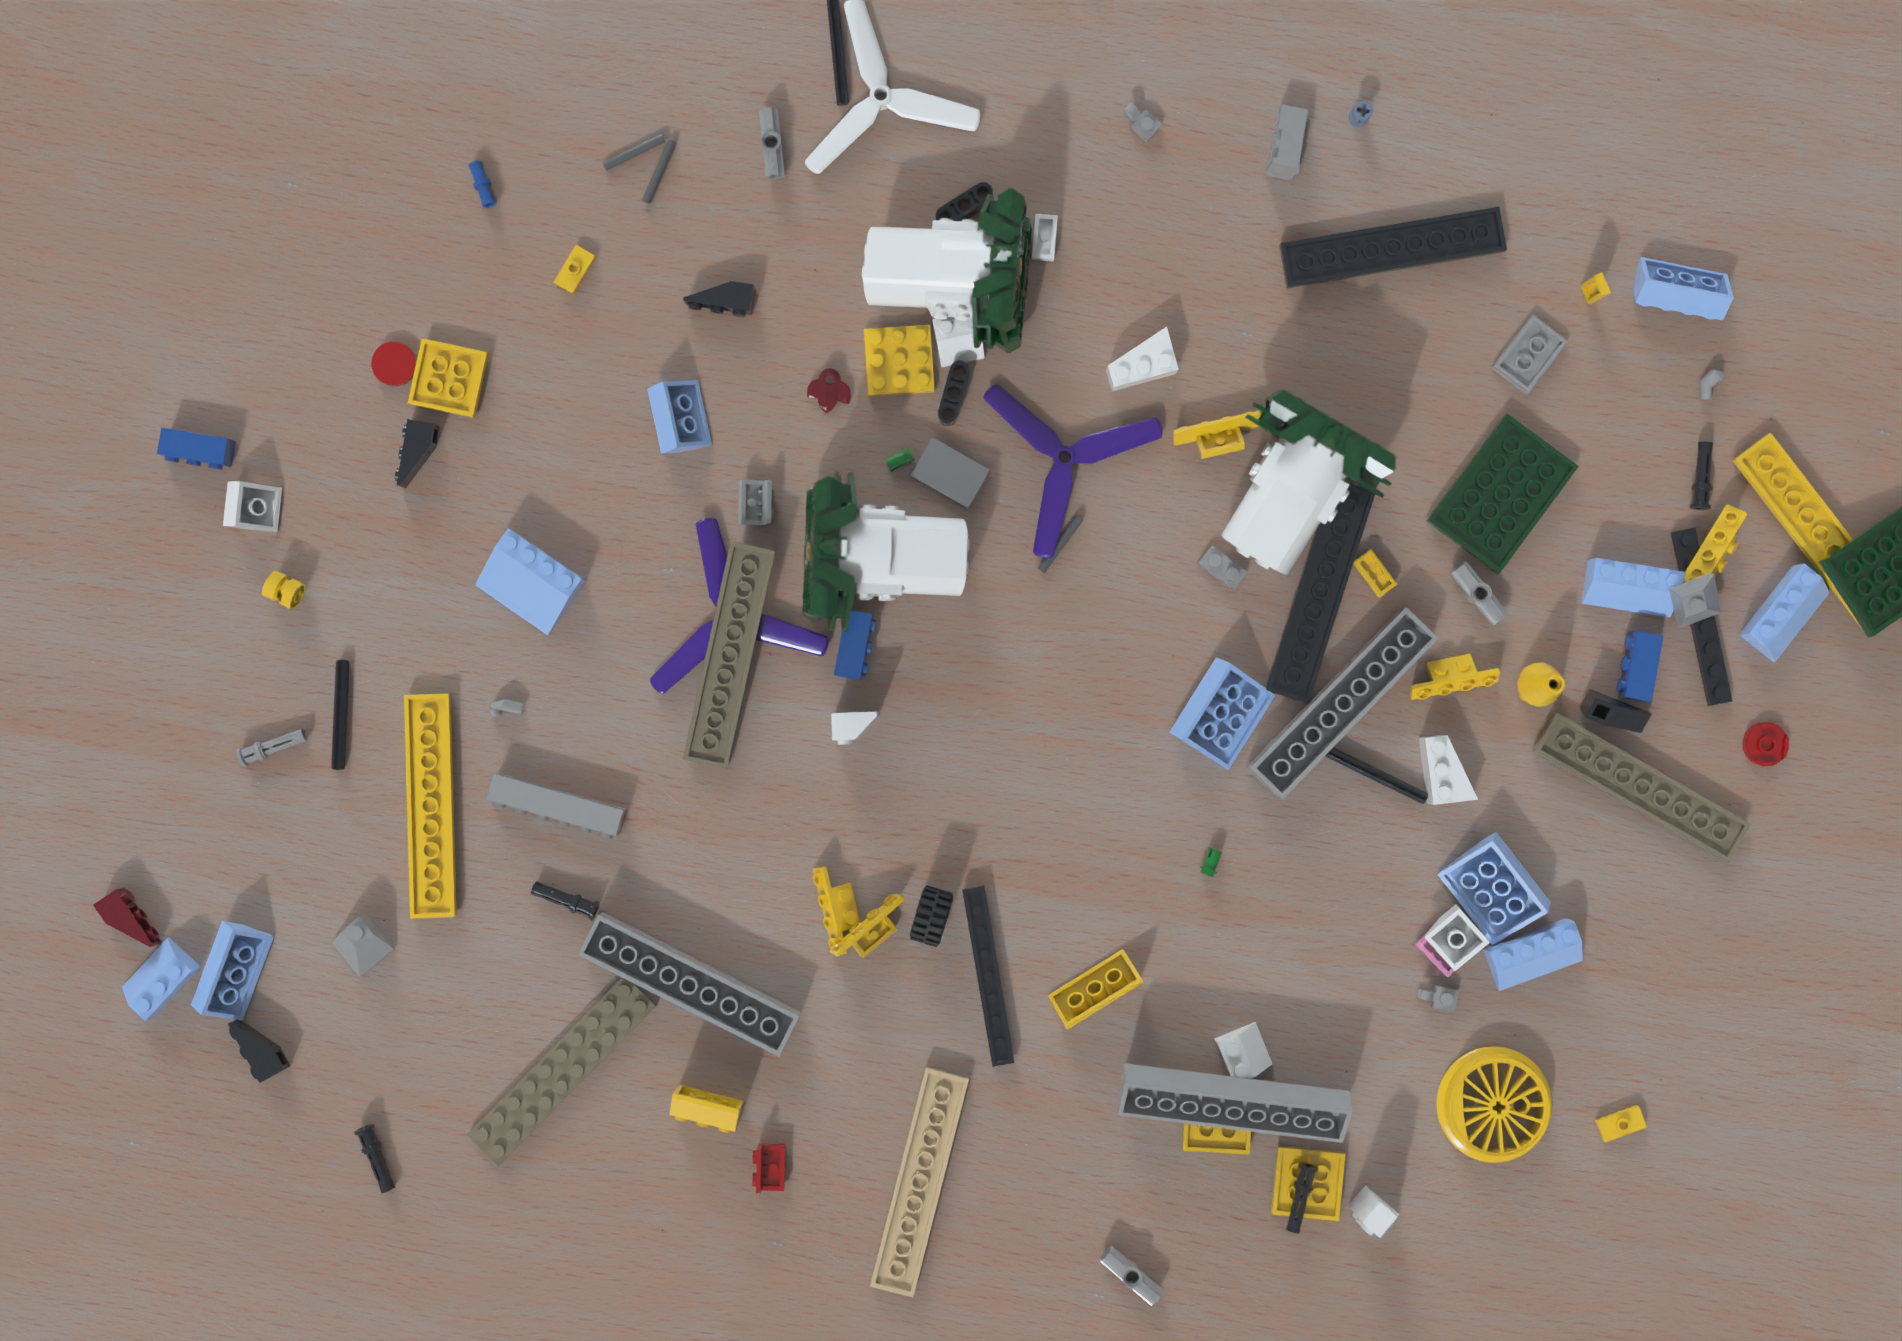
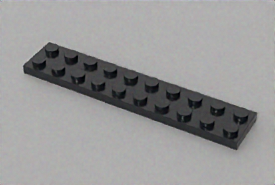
[1279,207,1507,288]
[1265,482,1375,704]

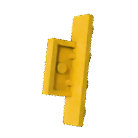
[1173,411,1261,459]
[1684,504,1747,582]
[1410,654,1500,700]
[813,866,860,955]
[829,894,905,958]

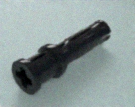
[1690,441,1713,510]
[531,881,600,921]
[354,1123,395,1193]
[1286,1162,1319,1234]

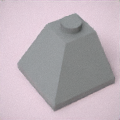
[1669,572,1721,628]
[332,914,395,977]

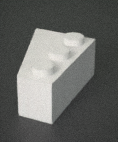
[1106,327,1179,391]
[1419,735,1478,805]
[1348,1185,1399,1238]

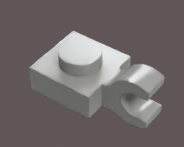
[1123,103,1162,143]
[1417,985,1459,1012]

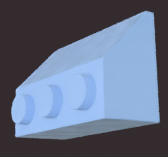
[647,380,712,454]
[122,938,202,1021]

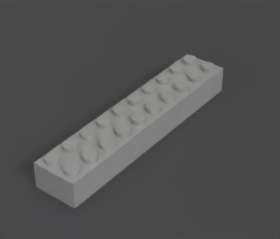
[1246,607,1438,800]
[578,912,801,1057]
[1118,1063,1353,1143]

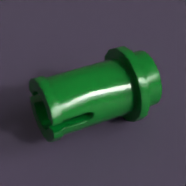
[885,448,915,472]
[1200,848,1222,877]

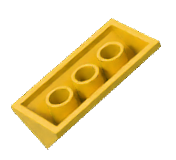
[1047,949,1144,1030]

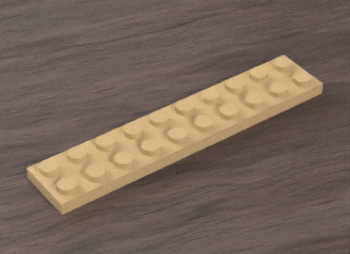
[870,1067,969,1297]

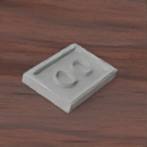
[1491,314,1569,395]
[910,437,990,509]

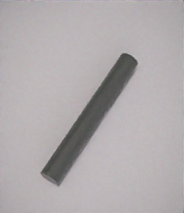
[603,133,666,171]
[642,139,676,204]
[1038,514,1084,573]

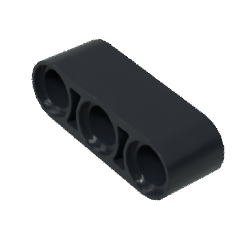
[936,182,993,221]
[938,360,970,426]

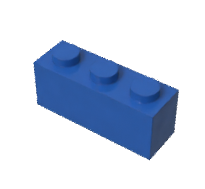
[157,427,236,470]
[834,610,876,680]
[1616,631,1663,702]

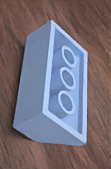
[1633,257,1734,320]
[1581,558,1685,617]
[1739,563,1830,662]
[1483,918,1583,991]
[191,921,274,1021]

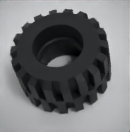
[910,885,953,947]

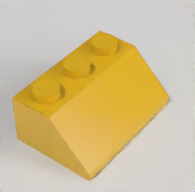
[670,1084,744,1133]

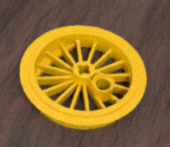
[1436,1046,1552,1163]

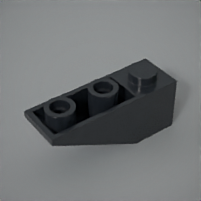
[683,281,756,317]
[395,419,440,488]
[1580,689,1652,733]
[228,1020,290,1083]

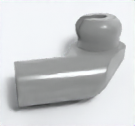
[1700,369,1724,401]
[489,699,523,717]

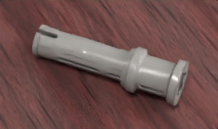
[236,728,308,767]

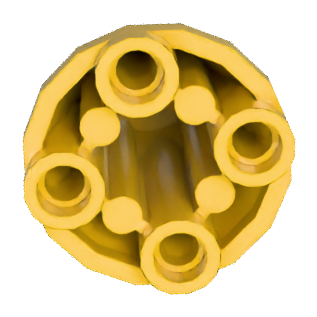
[1517,662,1565,707]

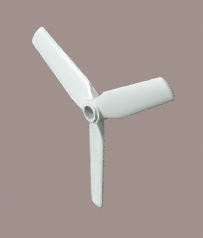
[805,0,981,174]

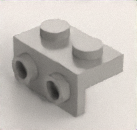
[738,479,774,526]

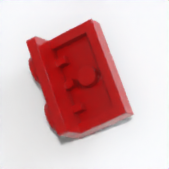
[752,1143,786,1193]

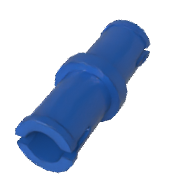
[468,161,496,208]

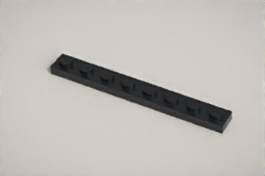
[1670,527,1733,706]
[962,885,1014,1067]

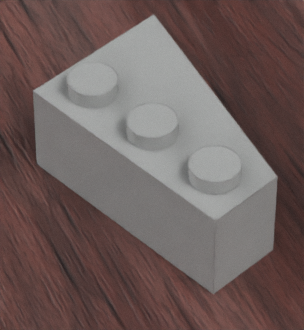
[1265,104,1310,181]

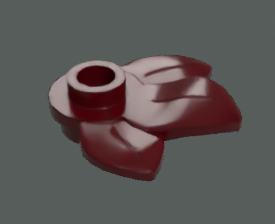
[807,368,851,413]

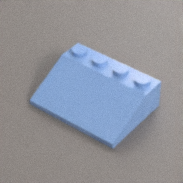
[475,528,586,635]
[1169,657,1275,770]
[1438,832,1551,945]

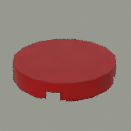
[371,342,417,387]
[1742,722,1789,766]

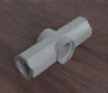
[759,108,785,180]
[1450,562,1508,626]
[1100,1245,1164,1306]

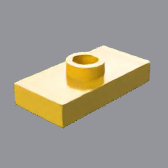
[553,245,596,295]
[1580,272,1611,305]
[1353,549,1398,598]
[1595,1105,1647,1143]

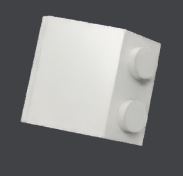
[932,317,985,368]
[223,481,282,532]
[831,712,878,745]
[1424,904,1490,971]
[1214,1022,1272,1079]

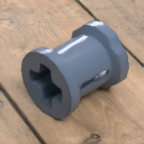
[1349,101,1373,127]

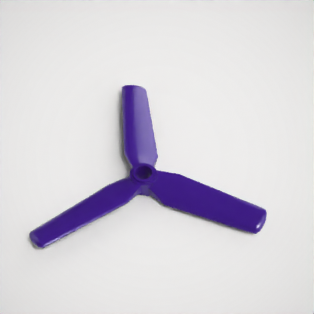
[984,384,1163,558]
[650,518,828,694]

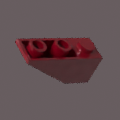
[93,888,162,947]

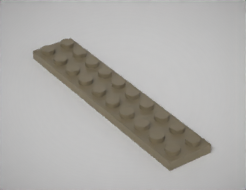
[683,541,775,769]
[1533,713,1751,863]
[467,978,657,1166]

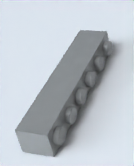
[486,773,627,839]

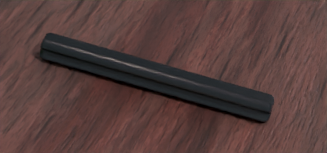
[827,0,849,106]
[331,660,349,770]
[1325,747,1428,804]

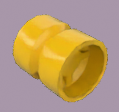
[262,570,306,610]

